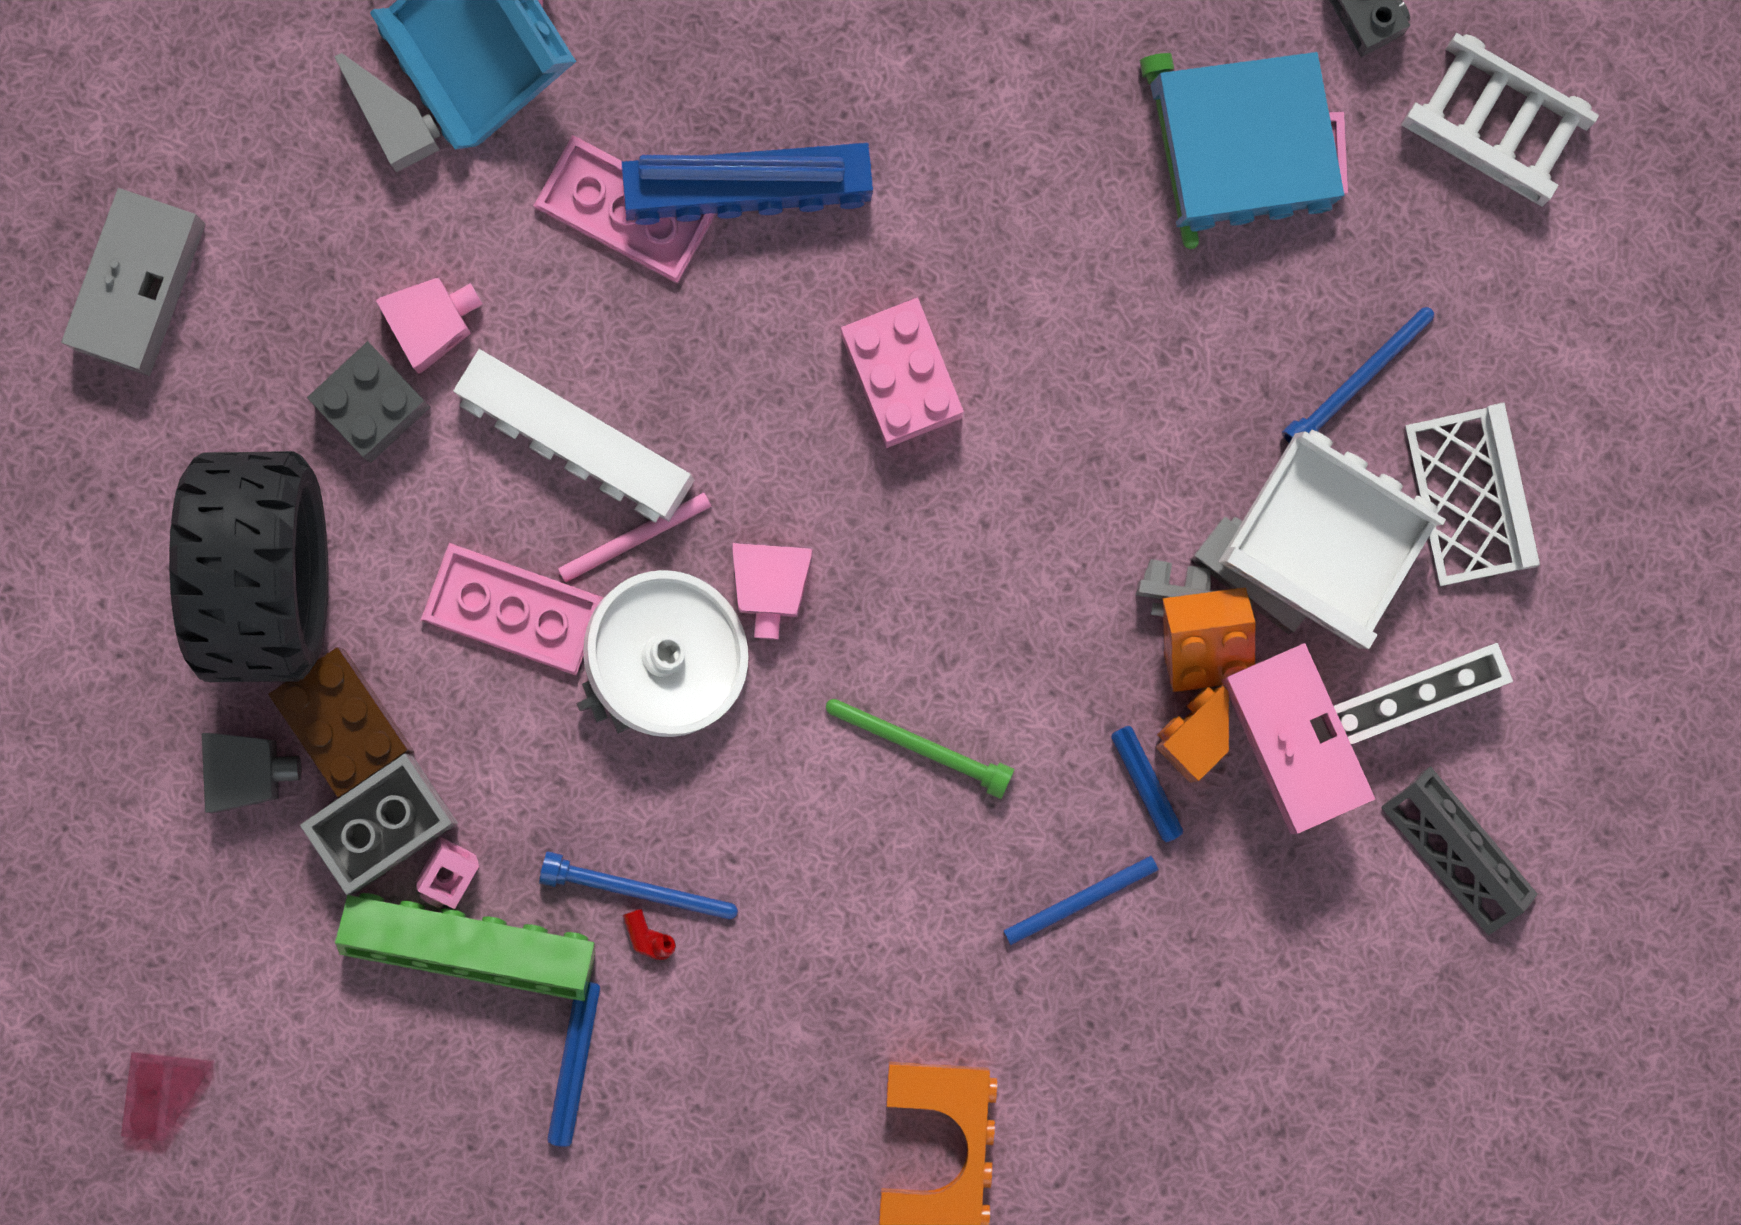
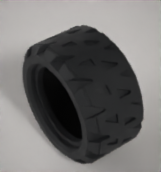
[169,451,328,683]

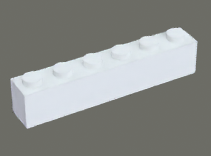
[453,349,695,523]
[1310,643,1513,744]

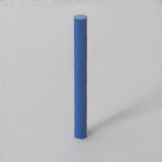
[1003,856,1159,945]

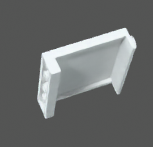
[1219,430,1446,649]

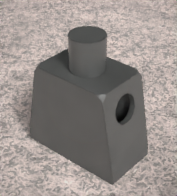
[202,733,302,813]

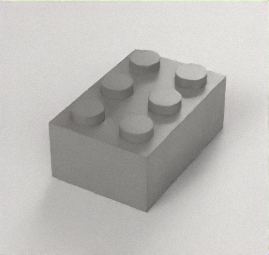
[300,754,458,895]

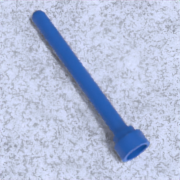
[1281,307,1434,443]
[539,851,738,920]

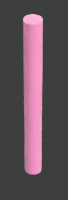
[558,493,712,583]

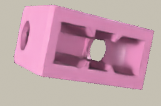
[376,278,483,374]
[733,543,812,640]

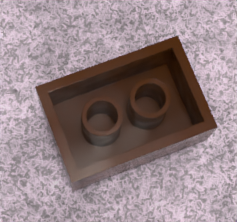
[268,647,414,798]

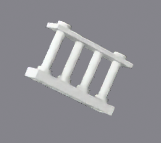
[1401,33,1599,207]

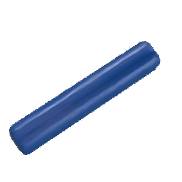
[1111,726,1183,842]

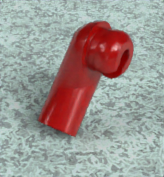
[622,909,676,960]

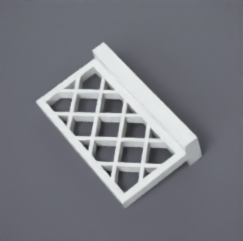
[1405,403,1540,586]

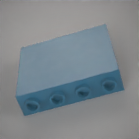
[370,0,576,150]
[1150,52,1345,231]

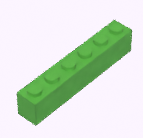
[335,893,596,1002]

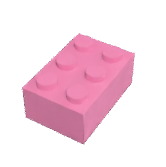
[841,297,964,448]

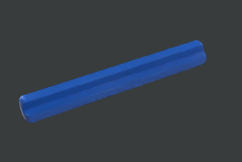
[547,982,600,1147]

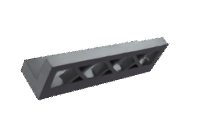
[1381,766,1538,936]

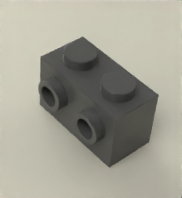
[1329,0,1410,58]

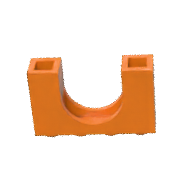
[879,1062,997,1225]

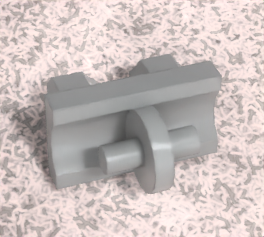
[1136,559,1212,617]

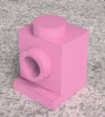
[416,836,479,909]

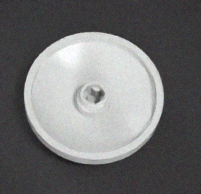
[583,570,748,737]

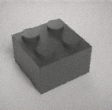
[307,341,431,463]

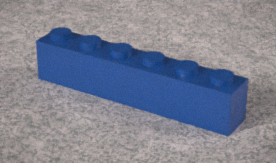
[622,143,873,225]

